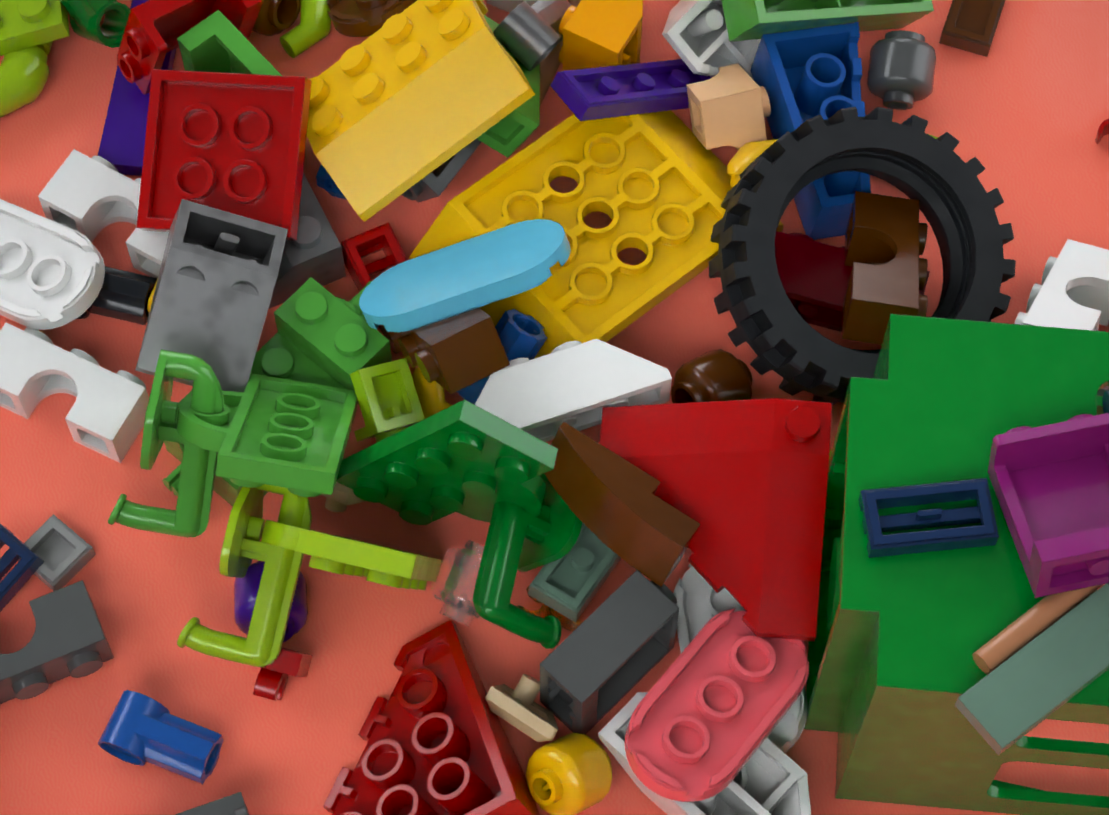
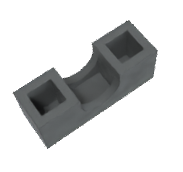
[0,580,114,704]

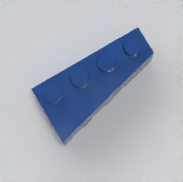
[750,22,871,240]

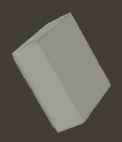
[18,514,96,591]

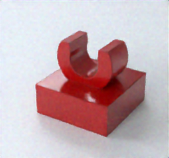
[253,647,313,701]

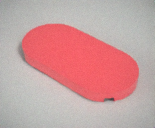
[625,608,809,802]

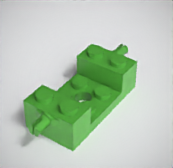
[162,277,392,506]

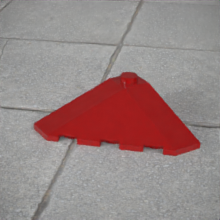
[600,398,832,641]
[323,620,540,815]

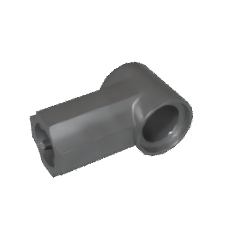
[493,0,571,71]

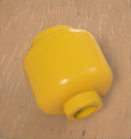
[526,733,612,815]

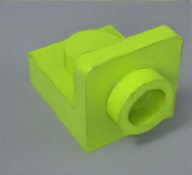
[350,358,425,443]

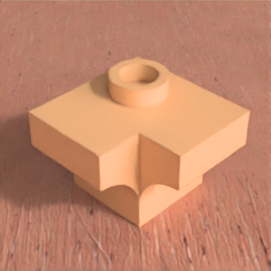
[686,63,771,151]

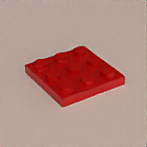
[136,69,312,240]

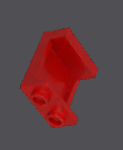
[117,0,264,95]

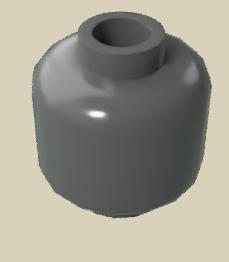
[867,30,936,110]

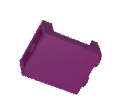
[988,413,1109,598]

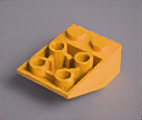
[559,0,643,71]

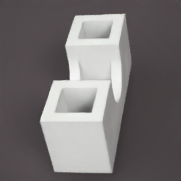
[38,149,169,279]
[1014,239,1109,331]
[0,322,149,463]

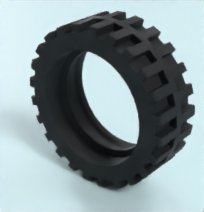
[709,107,1016,405]

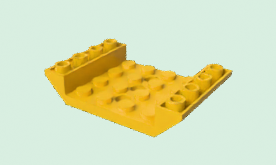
[409,110,784,359]

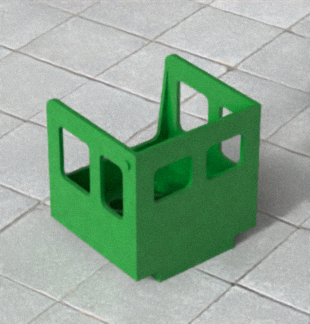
[804,314,1109,815]

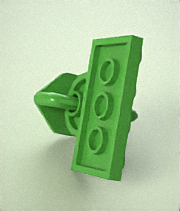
[108,349,358,538]

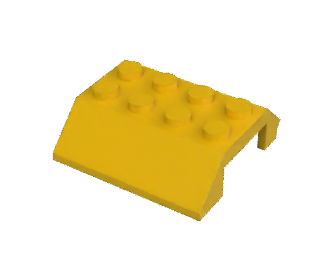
[307,0,535,222]

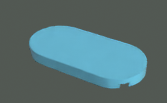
[359,219,571,333]

